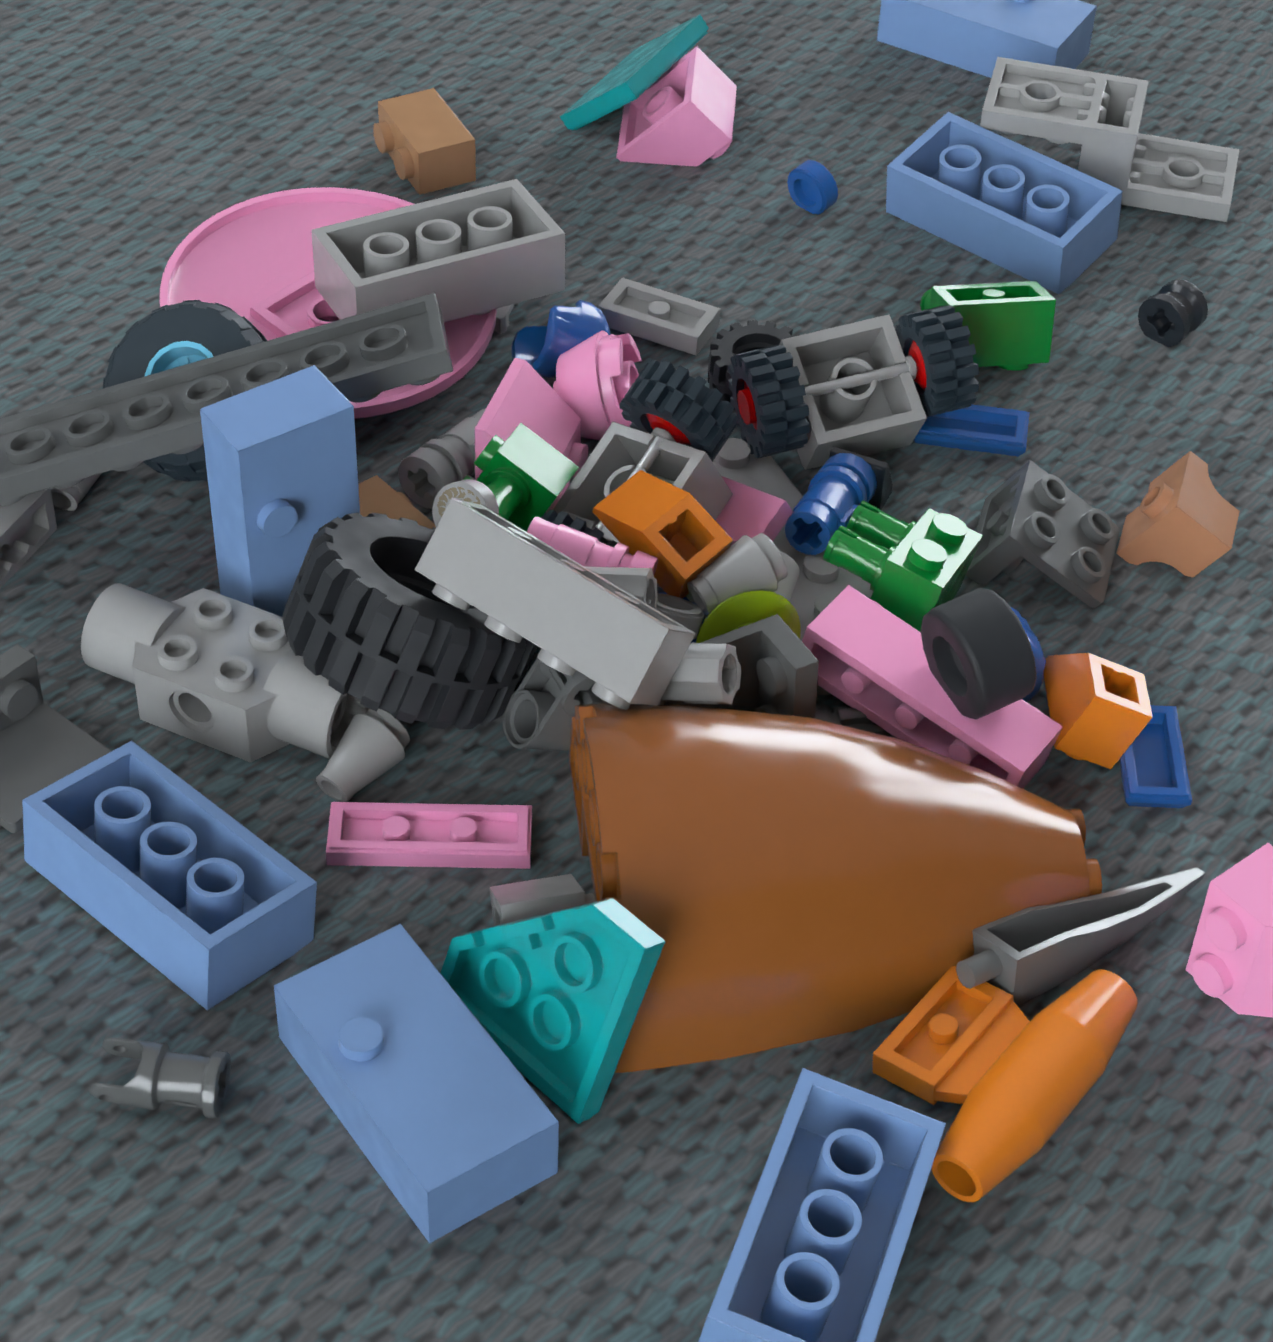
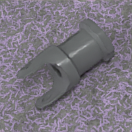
[89,1037,231,1119]

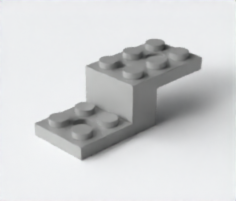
[980,57,1239,222]

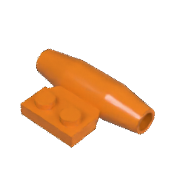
[873,966,1138,1202]

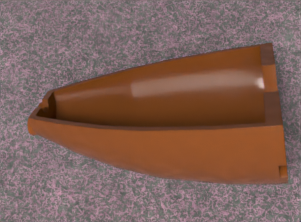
[569,704,1102,1073]

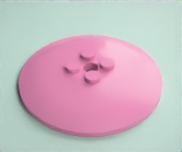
[160,187,497,418]

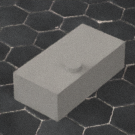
[311,179,565,322]

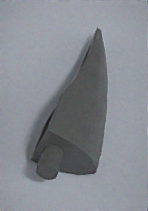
[956,867,1205,1006]

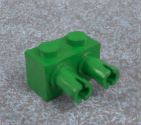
[920,281,1056,371]
[463,423,579,532]
[823,500,983,632]

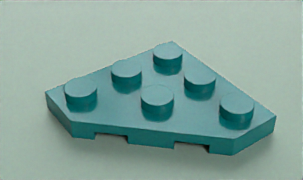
[440,898,665,1124]

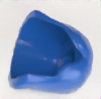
[512,300,611,378]

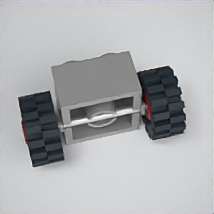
[728,305,979,470]
[542,360,738,588]

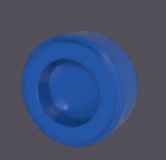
[788,160,838,215]

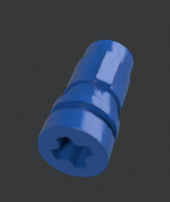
[785,453,877,555]

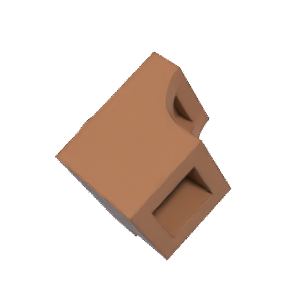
[1116,451,1240,577]

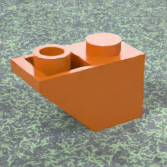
[592,470,733,599]
[1044,653,1153,770]

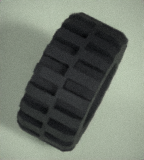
[283,513,538,730]

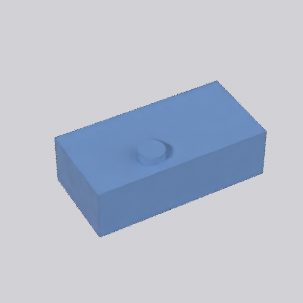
[877,0,1097,78]
[886,112,1122,294]
[200,365,360,617]
[22,741,317,1010]
[274,924,559,1243]
[698,1068,946,1342]

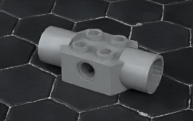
[81,583,370,762]

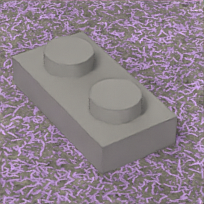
[598,278,721,356]

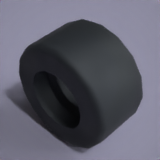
[921,588,1037,719]

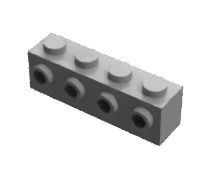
[415,498,696,710]

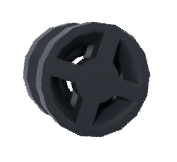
[1138,279,1208,347]

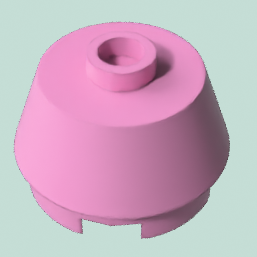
[553,330,642,440]

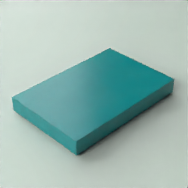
[560,14,709,130]

